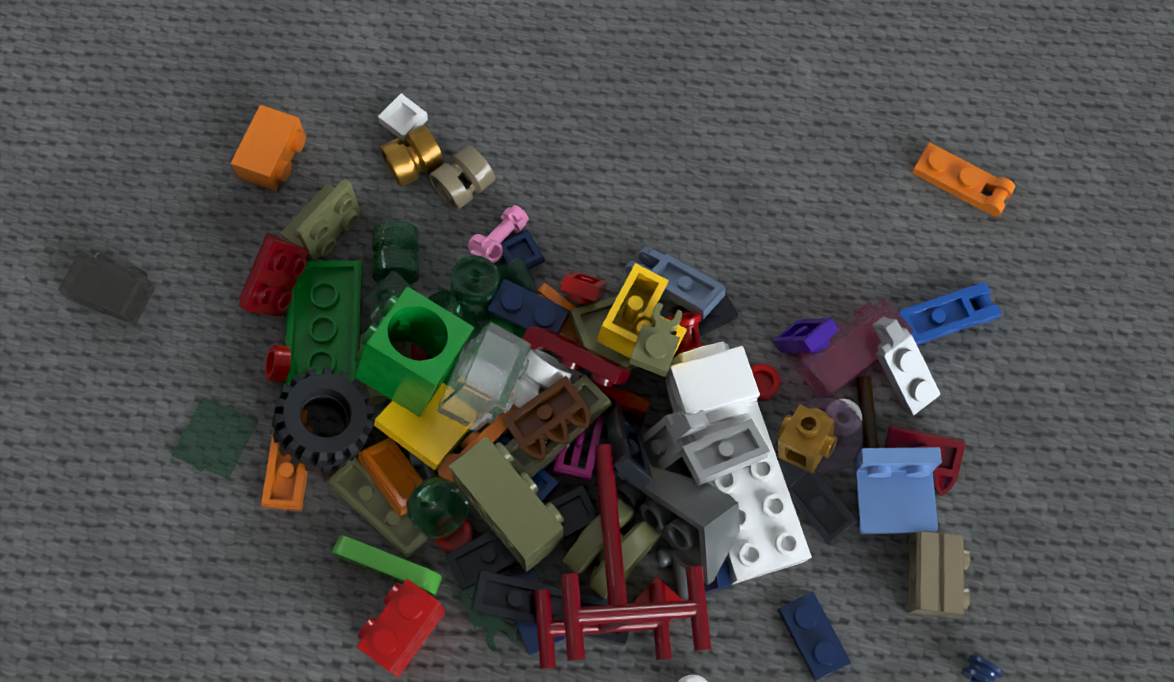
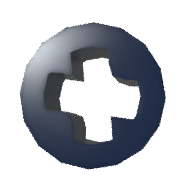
[961,655,1003,682]

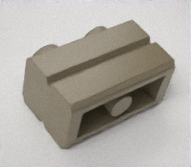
[908,531,970,618]

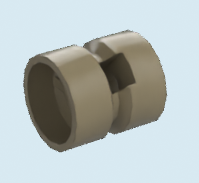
[429,145,496,211]

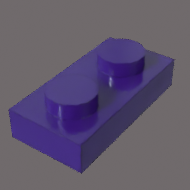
[772,318,839,354]

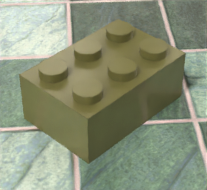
[449,436,564,572]

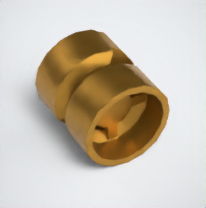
[379,125,444,187]

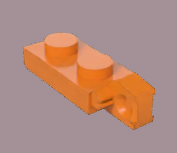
[261,409,313,512]

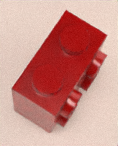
[357,579,446,677]

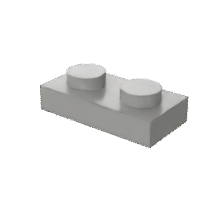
[680,419,770,486]

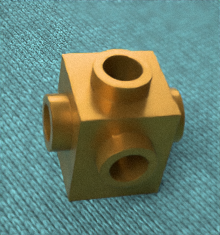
[778,404,838,474]

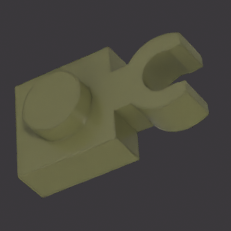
[628,303,682,377]

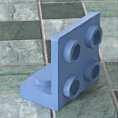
[854,447,942,534]

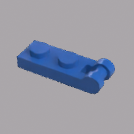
[895,282,1002,345]

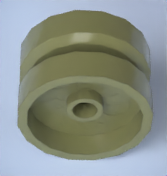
[563,497,661,599]

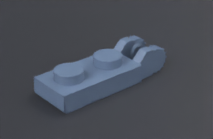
[625,246,725,319]

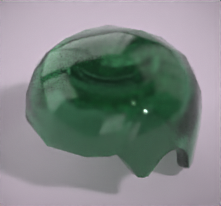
[406,476,469,539]

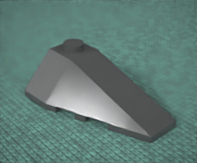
[595,454,740,585]

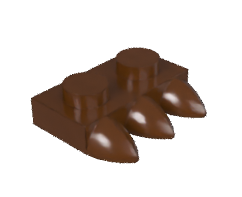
[503,376,590,460]

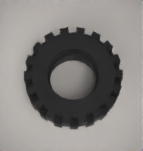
[271,368,374,473]

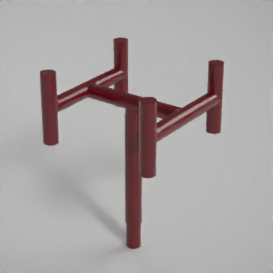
[534,444,712,669]

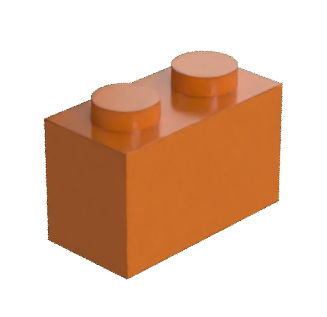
[230,105,306,191]

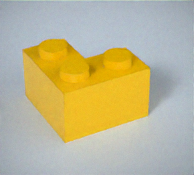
[596,263,687,358]

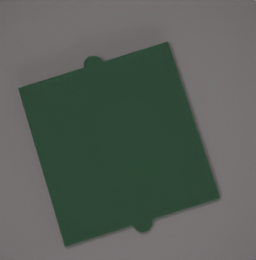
[172,397,259,479]

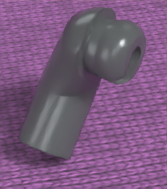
[656,545,688,598]

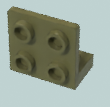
[280,179,361,261]

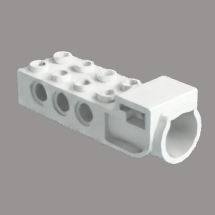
[666,342,812,585]

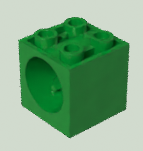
[354,286,474,417]

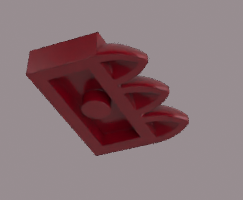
[884,425,966,496]

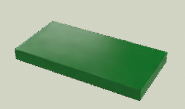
[283,260,363,388]

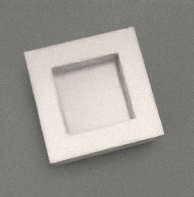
[378,93,428,141]

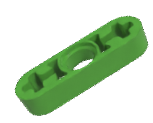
[331,535,443,596]

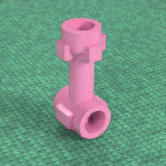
[468,205,529,263]

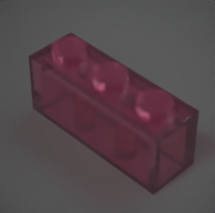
[796,297,914,403]

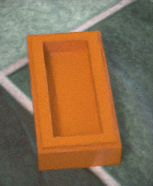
[357,437,433,517]

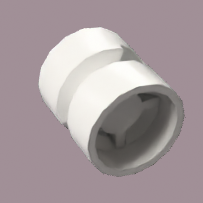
[504,349,572,408]

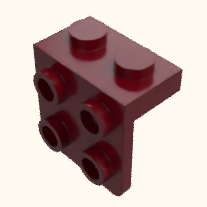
[239,232,310,317]

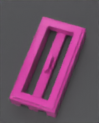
[553,416,604,482]

